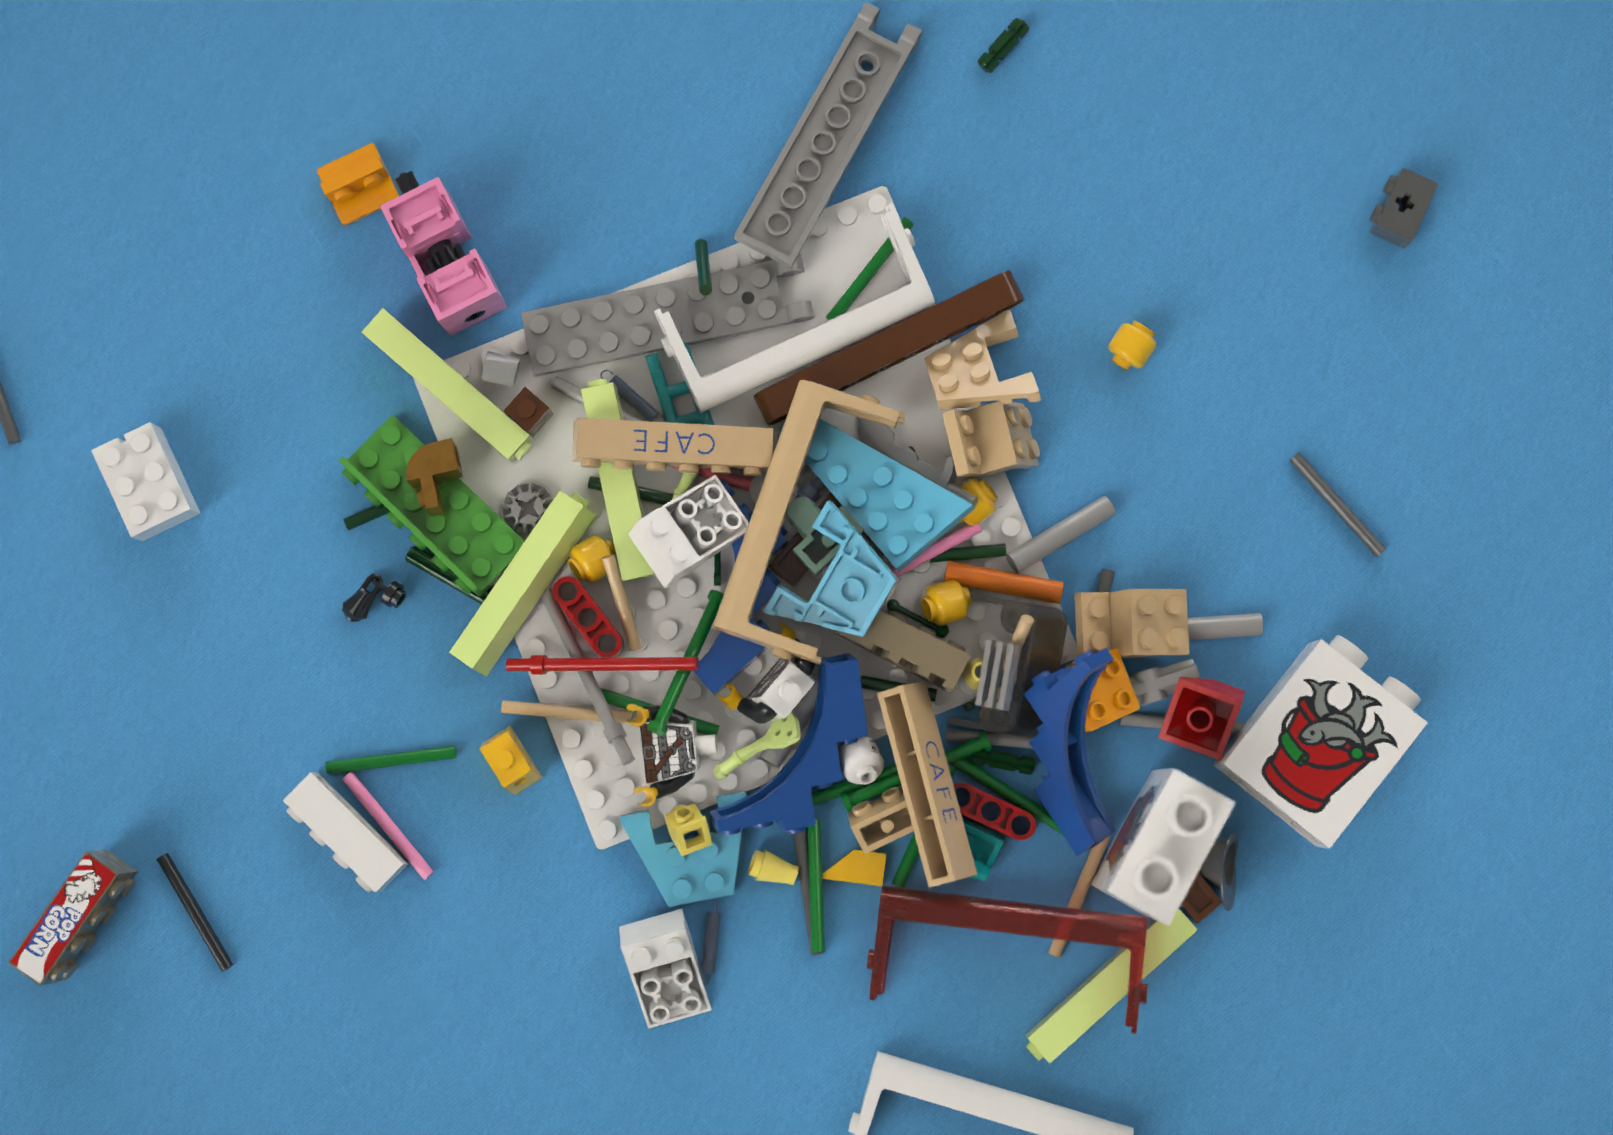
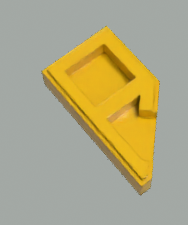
[822,849,886,886]

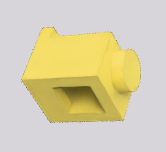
[664,803,713,856]

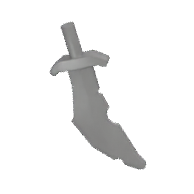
[857,417,978,507]

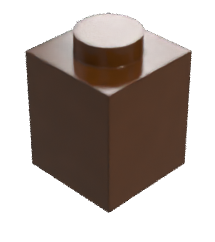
[504,387,554,437]

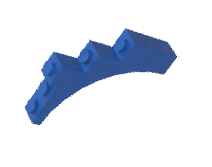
[692,479,788,695]
[1024,648,1116,856]
[709,653,868,835]

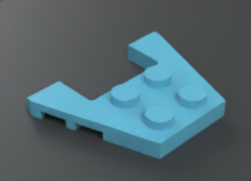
[763,501,898,637]
[619,791,746,907]

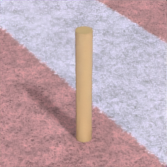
[602,554,642,651]

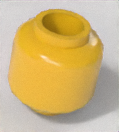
[1108,320,1157,371]
[958,478,998,526]
[568,535,616,583]
[920,580,972,626]

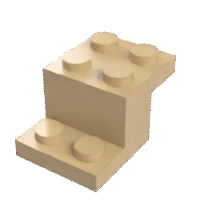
[942,401,1040,478]
[1074,589,1190,658]

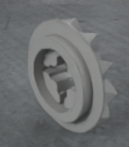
[502,483,553,535]

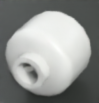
[838,736,884,784]

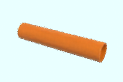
[944,561,1064,604]

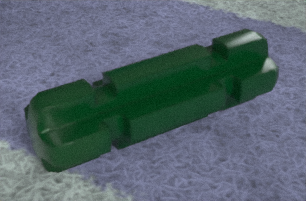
[978,18,1029,73]
[971,749,1035,775]

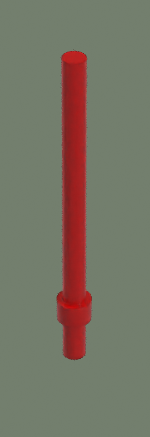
[506,655,699,675]

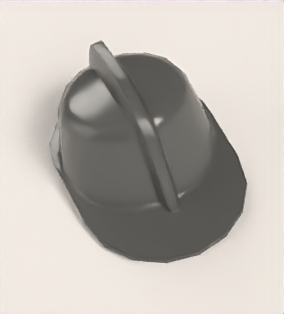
[1198,831,1238,911]

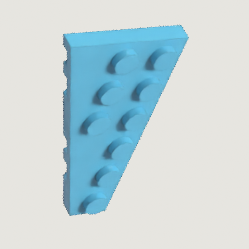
[778,419,975,572]

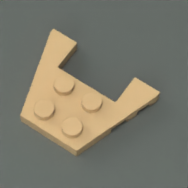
[924,309,1041,410]

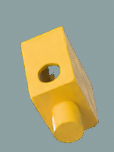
[480,725,543,795]

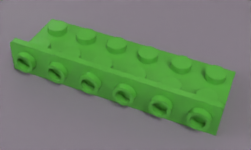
[338,415,525,598]

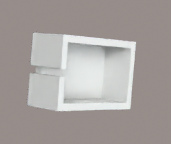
[91,422,201,541]

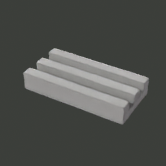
[975,639,1021,711]

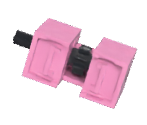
[380,171,508,336]

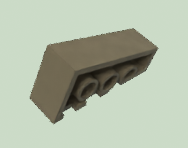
[834,610,971,693]

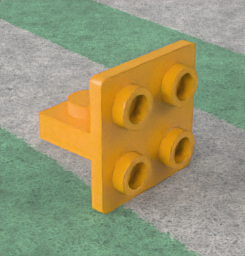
[317,143,399,226]
[1066,648,1140,732]

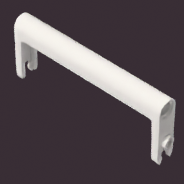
[654,204,935,413]
[848,1051,1134,1135]

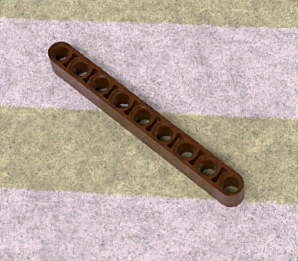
[753,270,1025,426]

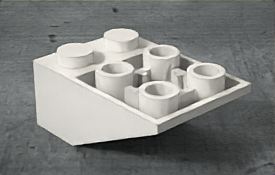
[628,475,749,588]
[619,909,711,1029]

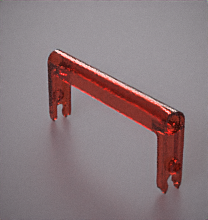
[867,885,1148,1034]

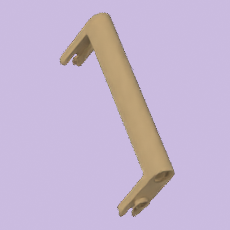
[712,380,906,665]

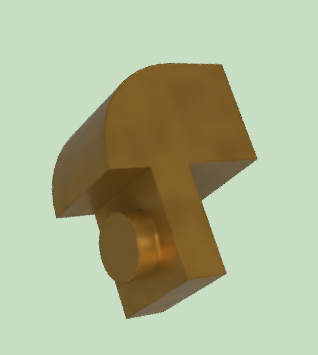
[406,438,463,516]

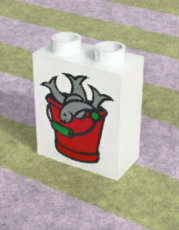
[1213,635,1428,849]
[1090,768,1236,925]

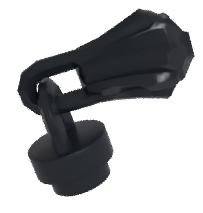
[342,574,407,622]

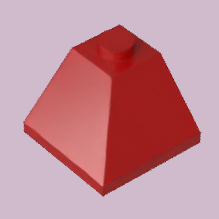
[1158,677,1245,760]

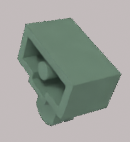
[787,497,864,577]

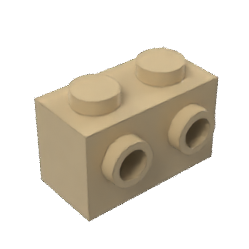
[847,787,914,855]

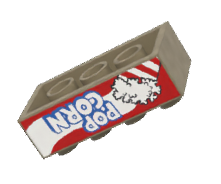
[8,849,138,986]

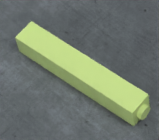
[361,308,533,462]
[581,379,655,582]
[449,490,596,677]
[1025,908,1198,1064]

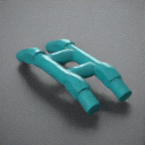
[645,343,714,425]

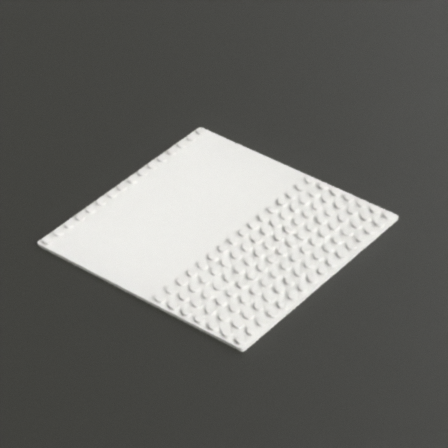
[413,186,1077,850]

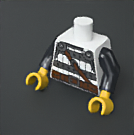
[718,622,815,724]
[625,704,718,807]

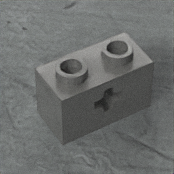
[1369,168,1439,248]

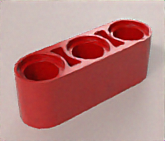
[553,576,624,658]
[953,782,1036,840]

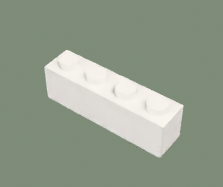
[283,772,409,893]

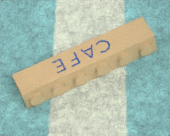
[572,418,773,476]
[877,682,977,888]

